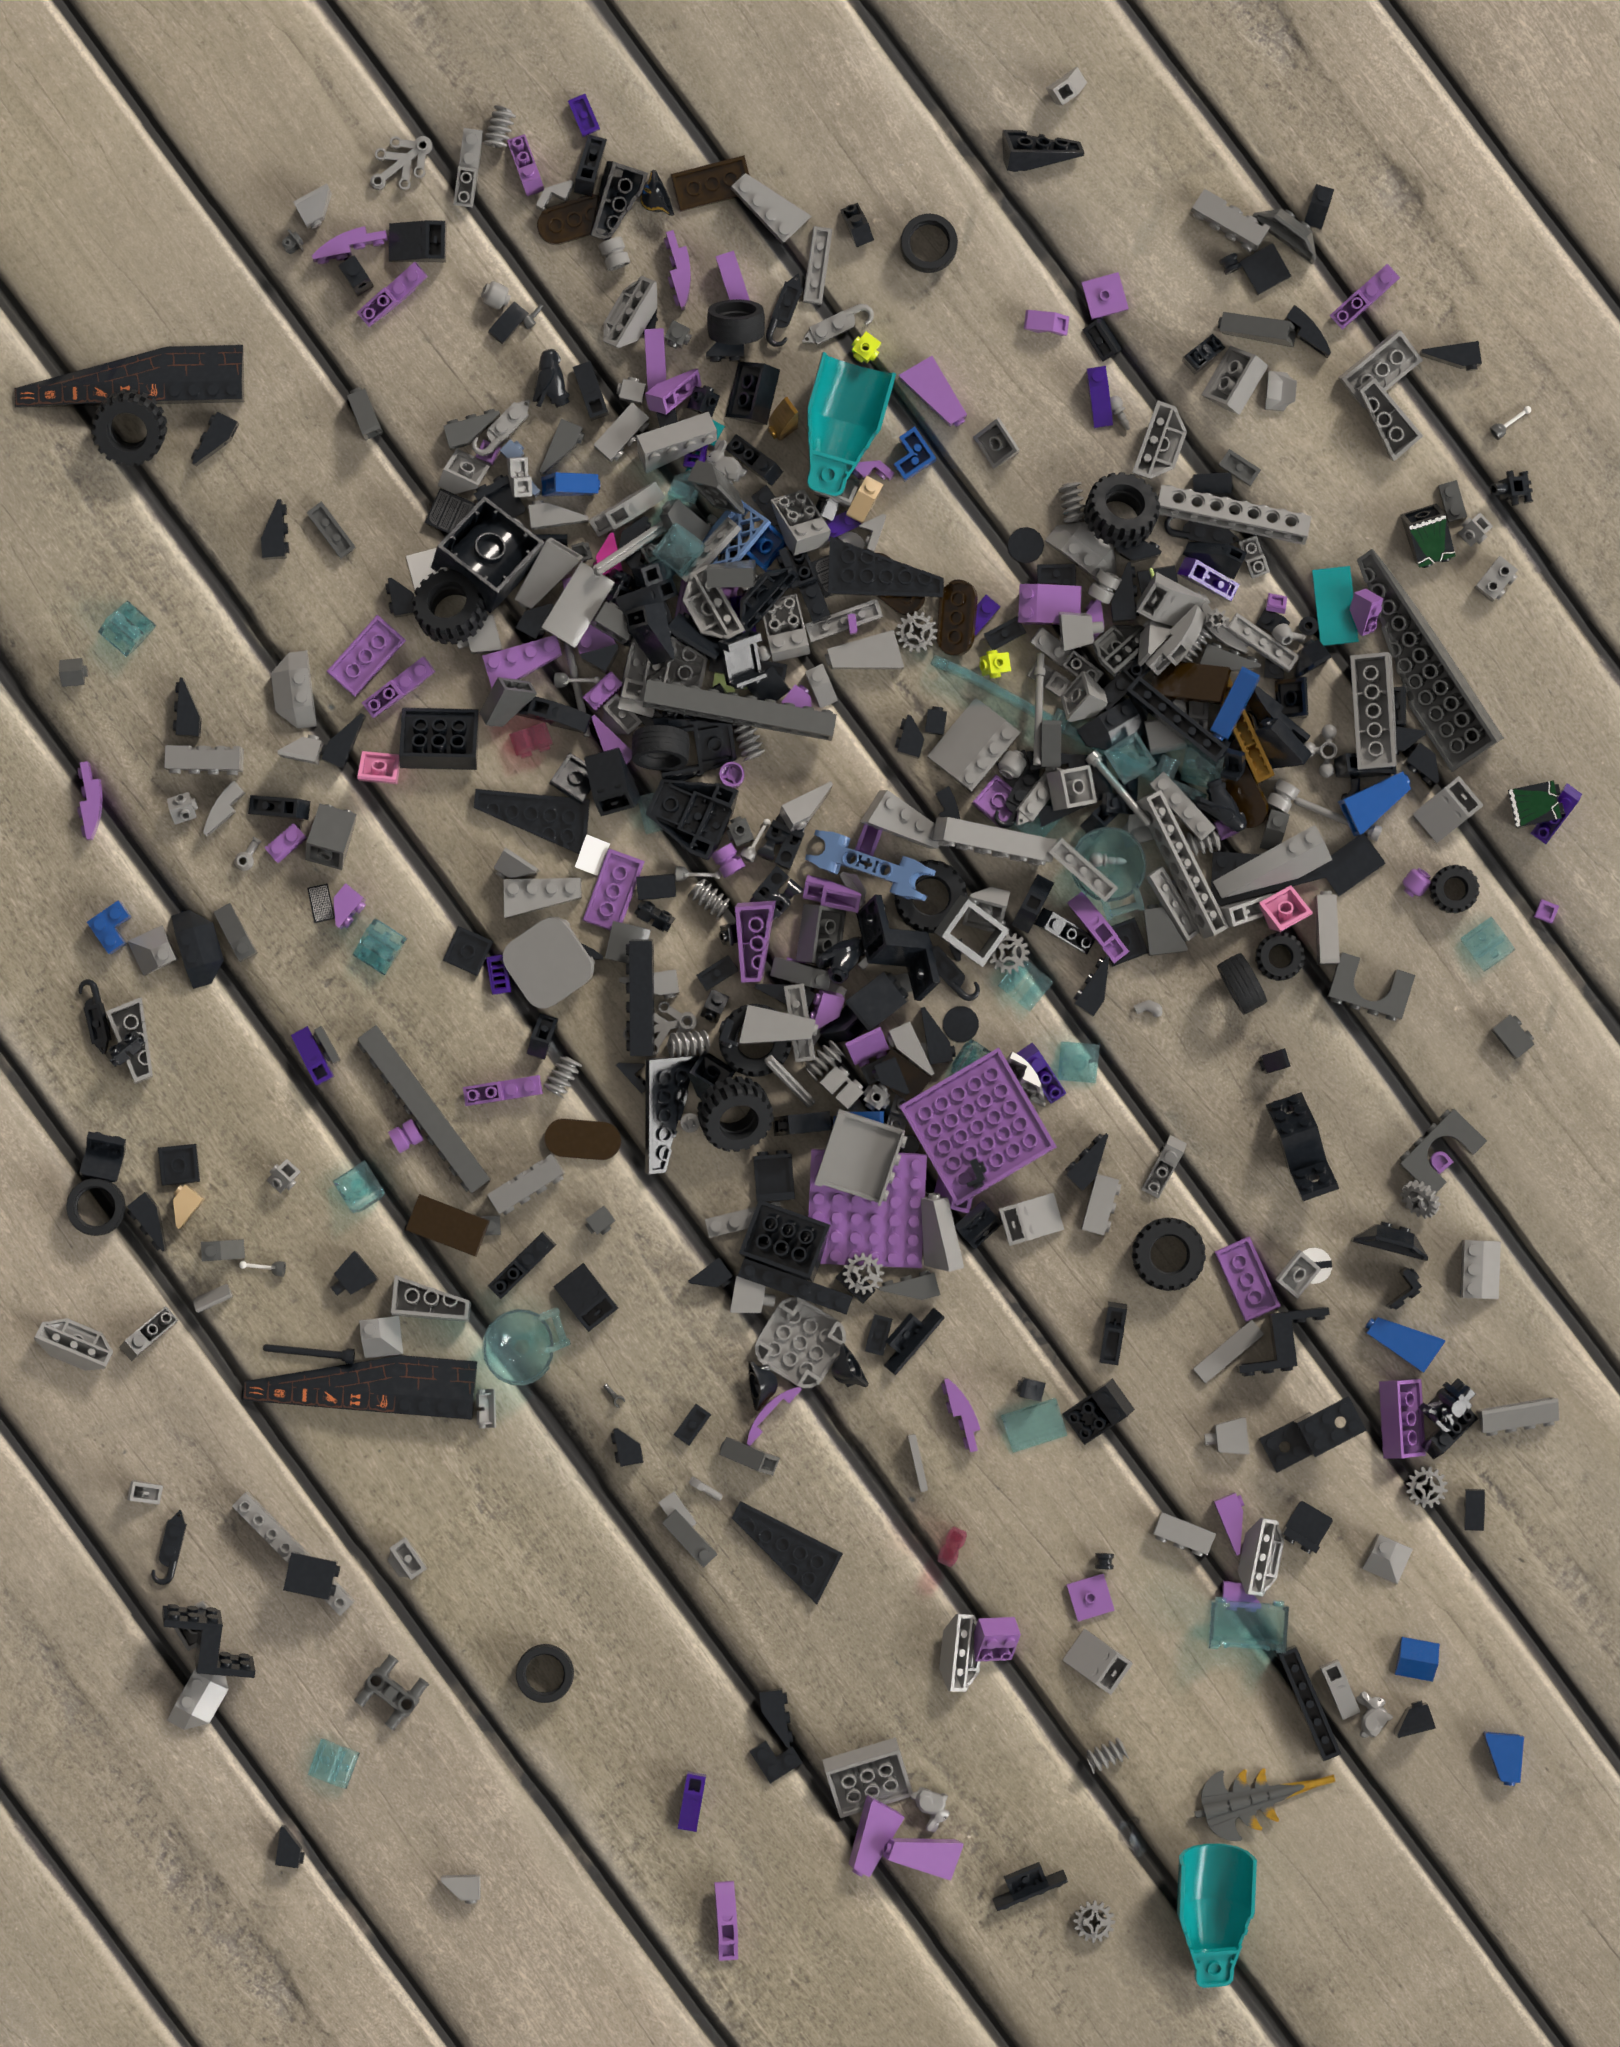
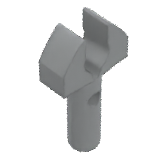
[688,1476,722,1501]

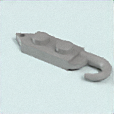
[802,304,874,345]
[472,400,530,456]
[1016,767,1063,826]

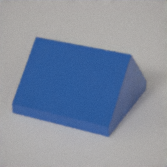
[745,524,787,571]
[1395,1637,1440,1682]

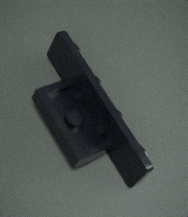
[884,1308,945,1375]
[992,1862,1068,1911]

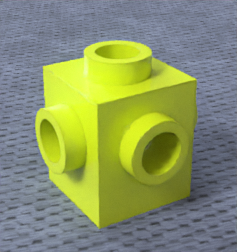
[852,331,881,363]
[979,650,1011,679]

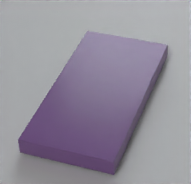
[326,615,406,697]
[583,849,645,931]
[1214,1236,1281,1322]

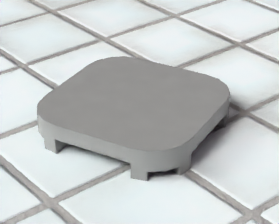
[503,917,595,1008]
[755,1297,846,1388]

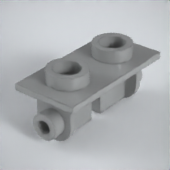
[476,1389,496,1428]

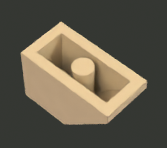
[846,476,883,524]
[173,1185,205,1229]

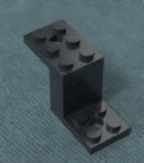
[856,894,940,1001]
[1266,1092,1339,1201]
[1236,1307,1330,1377]
[1258,1396,1367,1473]
[162,1604,256,1678]

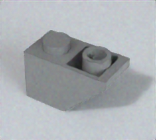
[1046,67,1087,105]

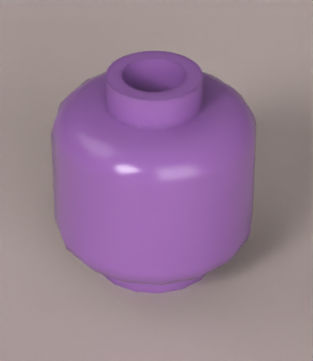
[1402,868,1431,897]

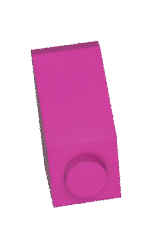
[593,533,623,576]

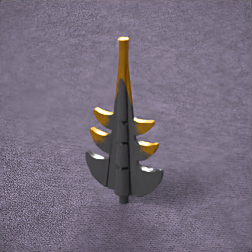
[1194,1768,1336,1841]

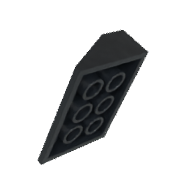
[399,708,479,770]
[739,1200,831,1282]

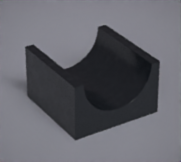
[431,496,545,614]

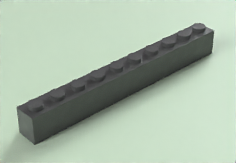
[642,678,837,741]
[357,1025,491,1193]

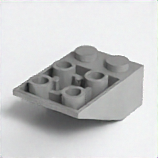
[770,490,831,555]
[1136,572,1206,626]
[763,594,810,662]
[1413,776,1484,843]
[998,1193,1064,1246]
[1063,1628,1133,1695]

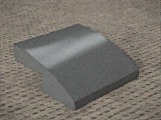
[605,921,651,963]

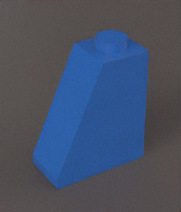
[541,472,601,496]
[1483,1732,1524,1786]

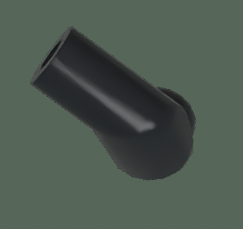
[1341,778,1360,800]

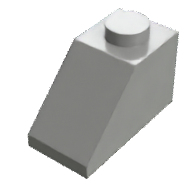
[805,664,838,708]
[441,1874,481,1904]

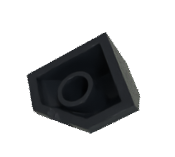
[1293,639,1332,678]

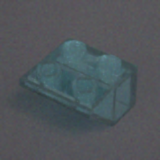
[667,469,699,507]
[98,601,156,657]
[353,918,407,975]

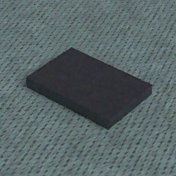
[1325,833,1386,897]

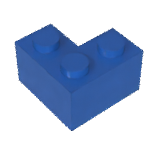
[894,427,936,482]
[87,900,131,954]

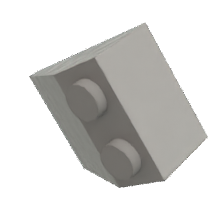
[887,1021,934,1076]

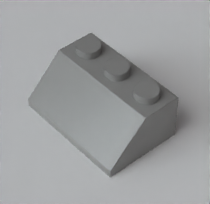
[1202,346,1268,415]
[1460,1240,1501,1299]

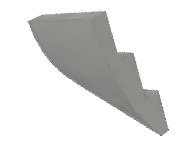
[1006,1052,1046,1107]

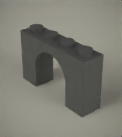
[1327,952,1416,1022]
[1399,1109,1487,1195]

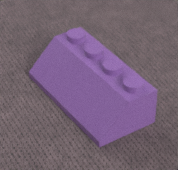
[1379,1379,1426,1459]

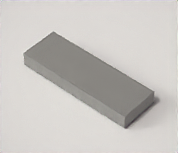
[908,1434,928,1492]

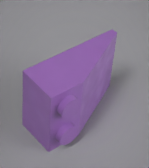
[1018,584,1081,625]
[845,1027,889,1067]

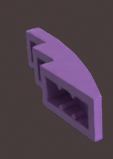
[644,328,666,391]

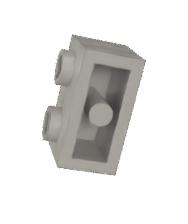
[1474,556,1518,601]

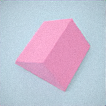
[357,751,400,784]
[1259,885,1312,932]

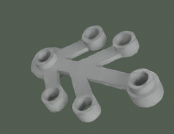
[370,136,432,190]
[623,1001,697,1055]

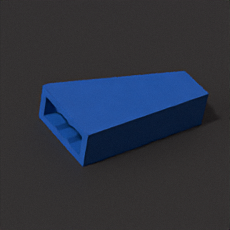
[1210,666,1260,741]
[1338,772,1411,836]
[1365,1317,1446,1373]

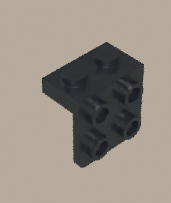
[474,475,526,518]
[80,1131,126,1182]
[1386,1267,1422,1310]
[1282,1501,1333,1554]

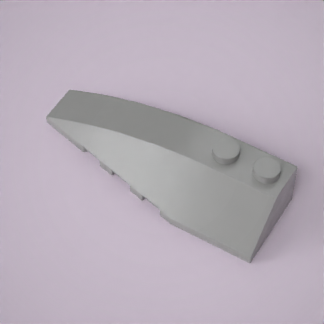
[1213,825,1332,898]

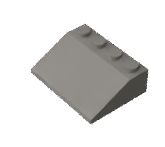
[927,698,1021,793]
[822,1737,913,1818]

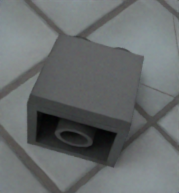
[305,804,357,870]

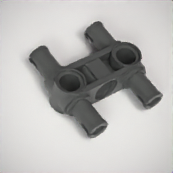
[354,1654,429,1731]

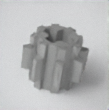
[1205,608,1230,633]

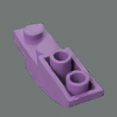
[312,226,388,264]
[664,230,691,310]
[356,262,428,327]
[1329,264,1400,330]
[362,656,436,718]
[77,761,103,841]
[1067,892,1129,963]
[463,1075,543,1106]
[941,1378,980,1452]
[714,1881,738,1961]

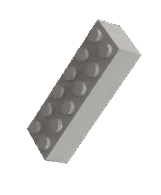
[932,817,1056,866]

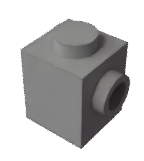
[616,377,646,405]

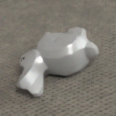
[706,440,747,482]
[1356,1691,1393,1738]
[910,1787,950,1832]

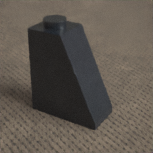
[1255,718,1312,769]
[773,1111,833,1136]

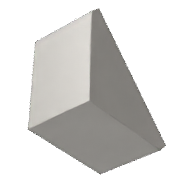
[127,1480,163,1505]

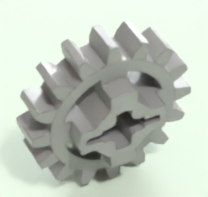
[896,611,938,653]
[990,933,1030,975]
[1400,1180,1441,1219]
[842,1253,884,1295]
[1406,1466,1448,1508]
[1073,1900,1115,1943]

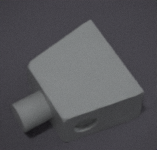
[1058,612,1104,651]
[457,614,503,654]
[730,1276,776,1313]
[1204,1417,1250,1454]

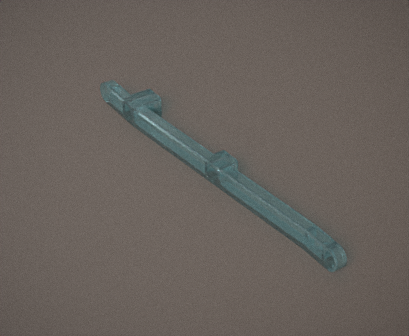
[930,655,1207,802]

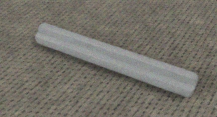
[764,1055,815,1107]

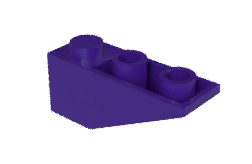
[1531,783,1582,844]
[291,1026,335,1086]
[1017,1043,1067,1104]
[678,1771,706,1832]

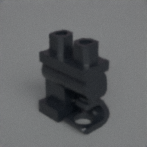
[757,813,805,871]
[750,865,804,920]
[1418,1378,1476,1432]

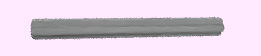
[592,521,667,575]

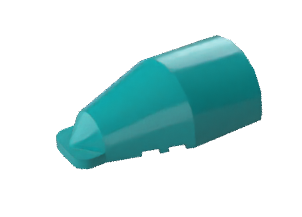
[807,352,896,496]
[1177,1844,1257,1988]

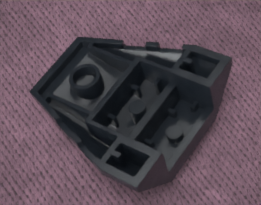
[646,779,739,861]

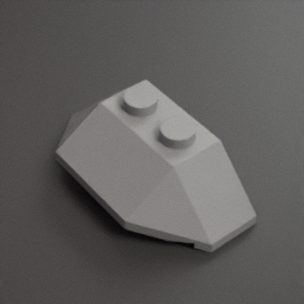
[603,276,657,348]
[1132,401,1187,479]
[1045,521,1117,581]
[683,564,745,639]
[271,650,317,729]
[34,1318,113,1371]
[1238,1518,1284,1597]
[939,1614,980,1692]
[167,1669,229,1730]

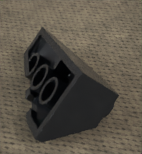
[1002,130,1085,172]
[590,161,648,240]

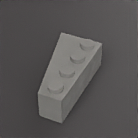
[730,173,812,244]
[1191,189,1270,252]
[1357,376,1423,461]
[637,412,717,474]
[165,745,244,775]
[860,790,940,849]
[504,878,582,919]
[106,997,153,1084]
[487,1154,565,1215]
[391,1275,471,1322]

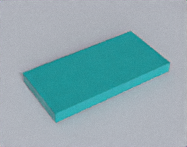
[1312,566,1359,646]

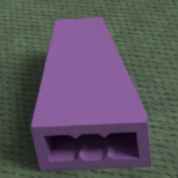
[899,356,967,427]
[849,1795,905,1877]
[883,1838,964,1881]

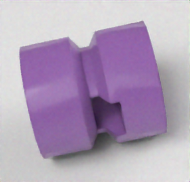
[719,762,744,788]
[711,843,745,878]
[388,1119,424,1153]

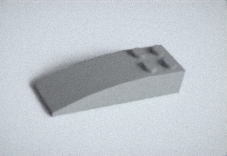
[1350,652,1397,770]

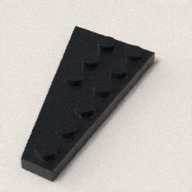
[828,536,944,598]
[474,789,590,854]
[1211,852,1328,906]
[645,1055,699,1174]
[732,1501,843,1605]

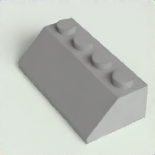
[1477,1397,1559,1436]

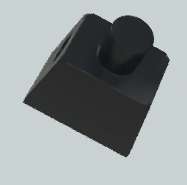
[338,255,374,296]
[330,1251,379,1296]

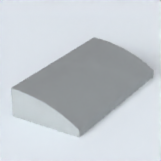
[1338,330,1423,408]
[542,561,615,648]

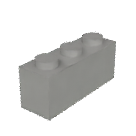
[594,403,650,463]
[1081,1174,1121,1235]
[1153,1512,1216,1557]

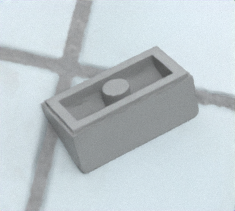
[193,1284,233,1313]

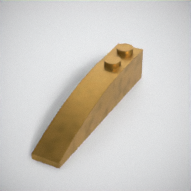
[768,397,798,441]
[1220,677,1275,783]

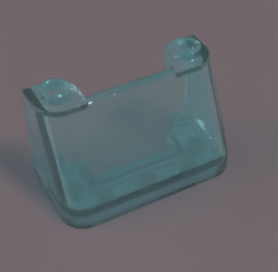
[1207,1597,1289,1653]

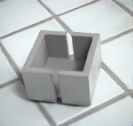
[820,1066,864,1110]

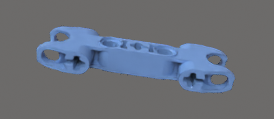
[805,830,936,901]

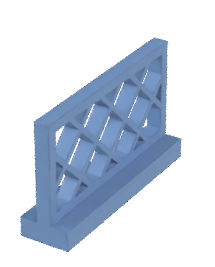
[693,500,771,564]

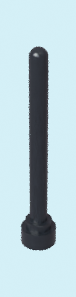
[263,1344,355,1364]

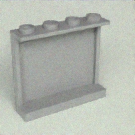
[814,1109,907,1206]

